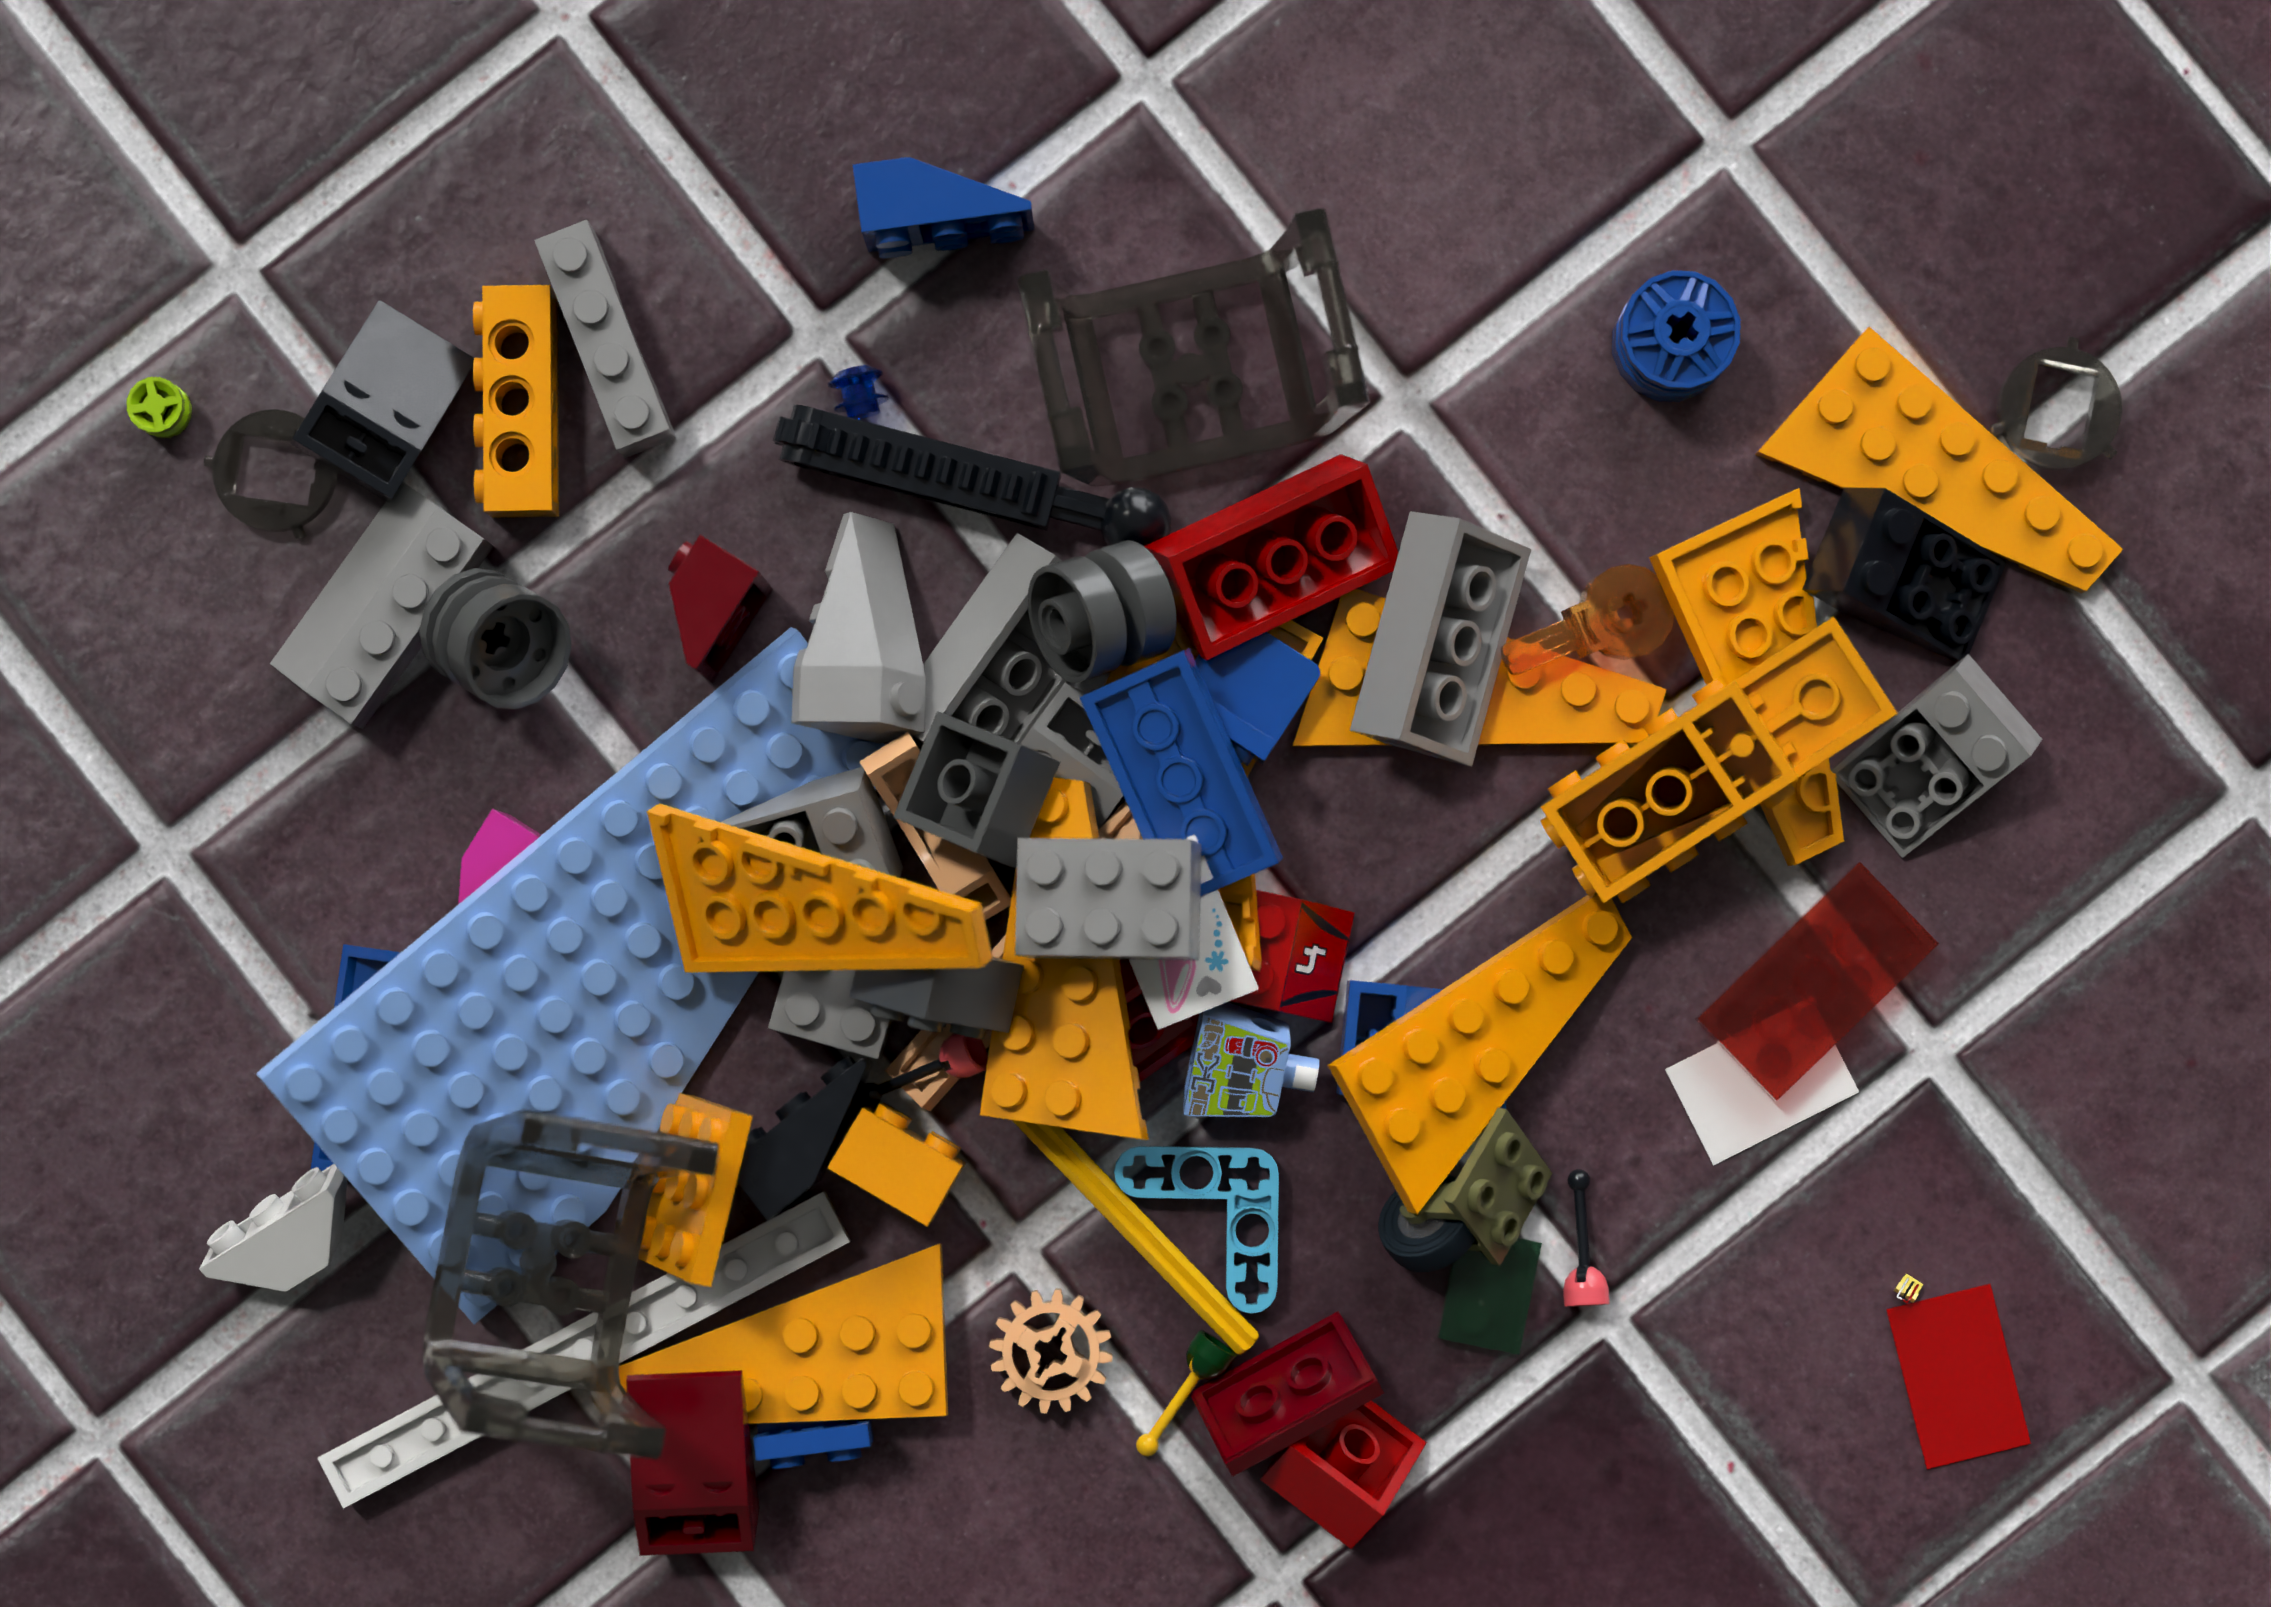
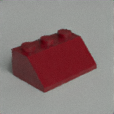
[668,534,773,683]

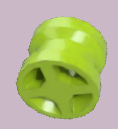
[127,377,192,438]

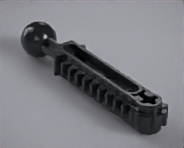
[773,405,1171,546]

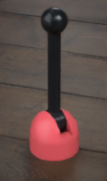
[860,1033,988,1105]
[1563,1169,1610,1307]

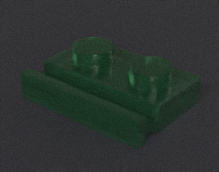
[1437,1238,1542,1355]

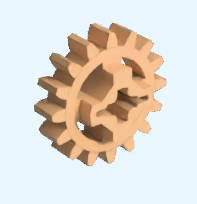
[989,1288,1113,1414]

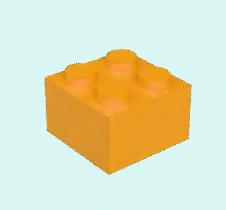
[827,1102,966,1226]

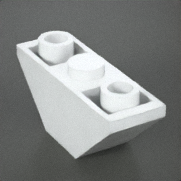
[199,1164,348,1292]

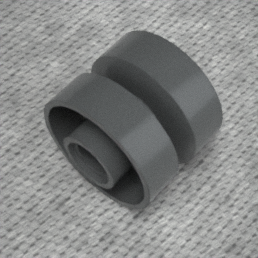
[1028,540,1177,683]

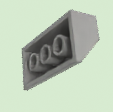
[270,482,494,729]
[1350,511,1531,767]
[912,533,1070,744]

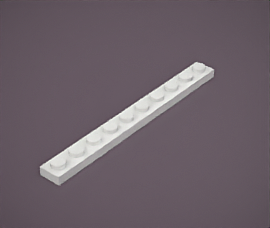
[318,1191,851,1508]

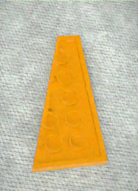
[1755,327,2123,593]
[1649,488,1844,866]
[1292,589,1667,747]
[980,777,1149,1140]
[647,803,993,973]
[1327,893,1633,1214]
[603,1243,948,1430]

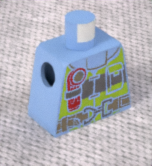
[1183,1002,1319,1117]

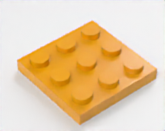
[633,1093,753,1287]

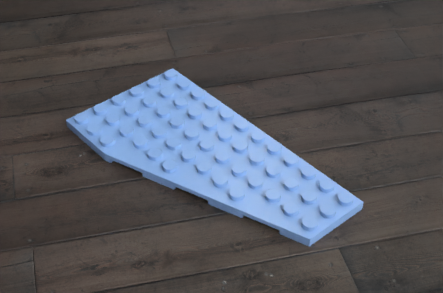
[256,627,885,1325]

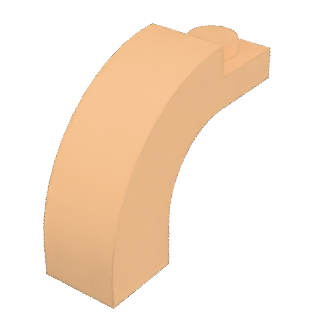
[859,732,1011,921]

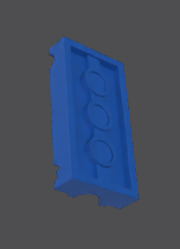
[1079,648,1283,897]

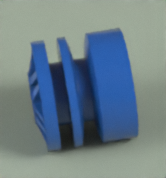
[1612,270,1741,402]

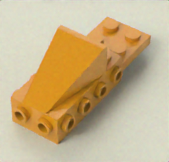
[1540,616,1898,903]

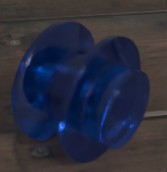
[828,365,889,420]

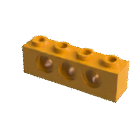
[473,285,559,518]

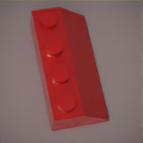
[1144,454,1399,660]

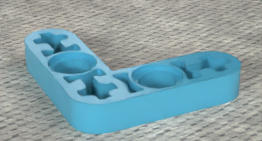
[1114,1146,1279,1314]

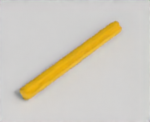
[1012,1120,1259,1355]

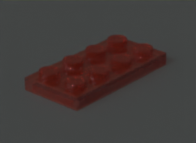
[1695,862,1939,1101]

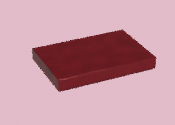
[1190,1311,1384,1477]

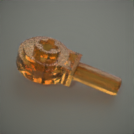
[1500,564,1674,675]

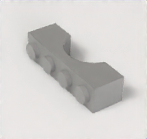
[534,220,676,459]

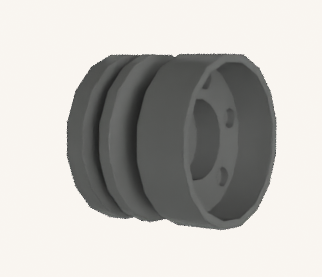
[419,568,572,709]

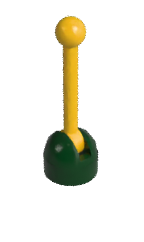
[1136,1330,1237,1456]

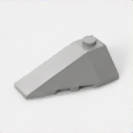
[792,512,926,744]

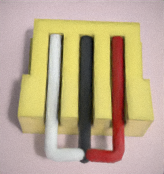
[1894,1274,1923,1303]

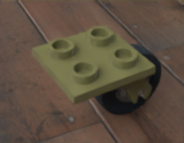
[1378,1108,1552,1272]

